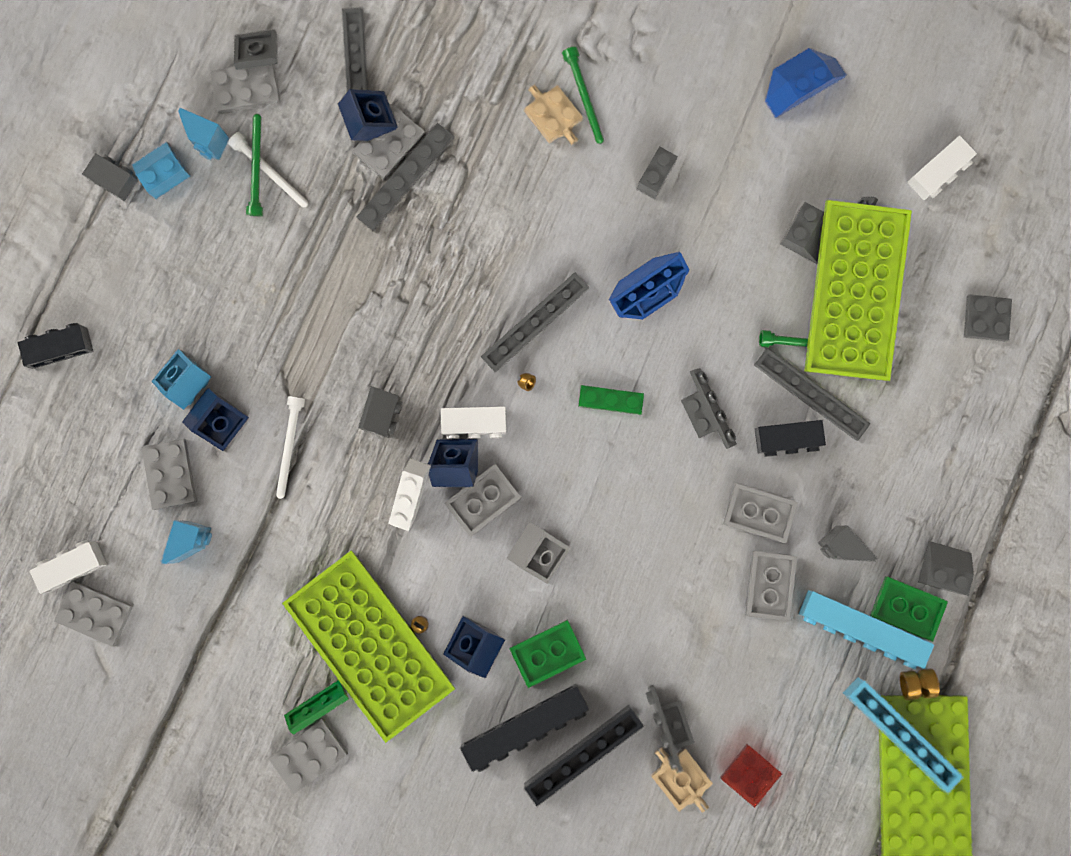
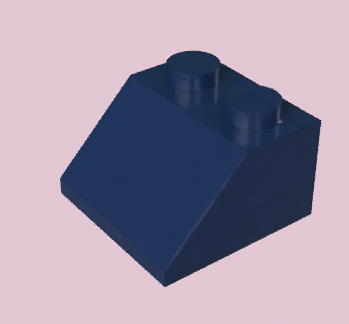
[338,89,398,141]
[182,388,249,451]
[428,439,478,487]
[443,616,506,679]

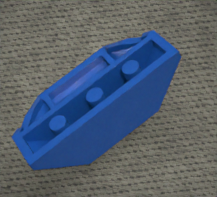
[765,48,847,118]
[609,252,690,320]

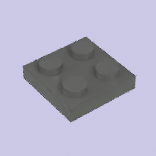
[234,29,278,70]
[964,294,1012,342]

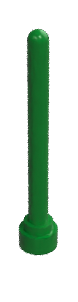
[562,46,604,144]
[246,114,263,217]
[759,330,808,347]

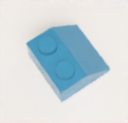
[178,108,230,160]
[132,142,190,199]
[151,349,211,410]
[161,520,212,564]

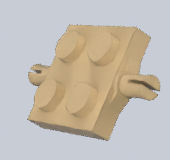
[524,84,583,145]
[651,747,713,813]

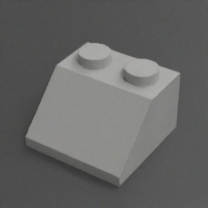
[507,522,570,584]

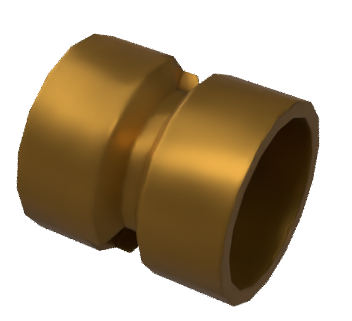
[899,668,939,701]

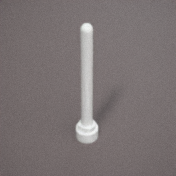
[228,132,308,207]
[276,396,305,499]

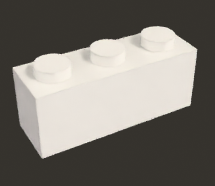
[907,135,977,200]
[441,407,507,439]
[388,458,431,531]
[30,540,107,594]

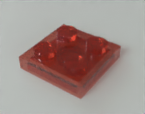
[720,744,782,808]

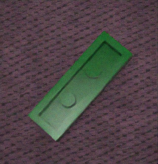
[578,385,644,415]
[284,680,349,735]

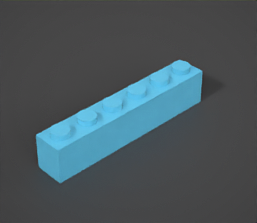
[798,590,934,670]
[843,677,963,793]

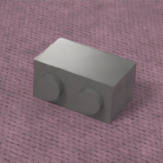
[637,146,678,199]
[82,153,138,201]

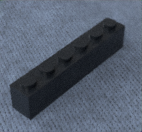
[460,684,589,772]
[524,705,644,807]

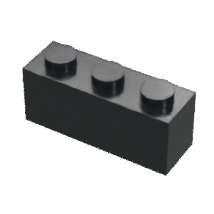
[17,323,94,369]
[755,420,826,457]

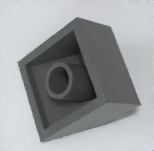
[780,202,824,264]
[358,386,403,438]
[818,525,878,561]
[918,541,974,596]

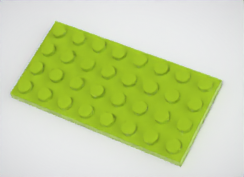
[804,200,912,381]
[282,550,456,743]
[879,695,972,856]

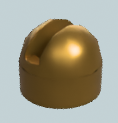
[517,373,536,391]
[411,616,429,634]

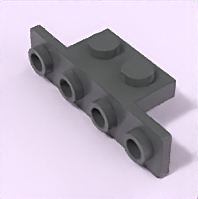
[681,368,736,449]
[646,685,695,773]

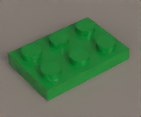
[870,576,948,642]
[509,619,587,688]

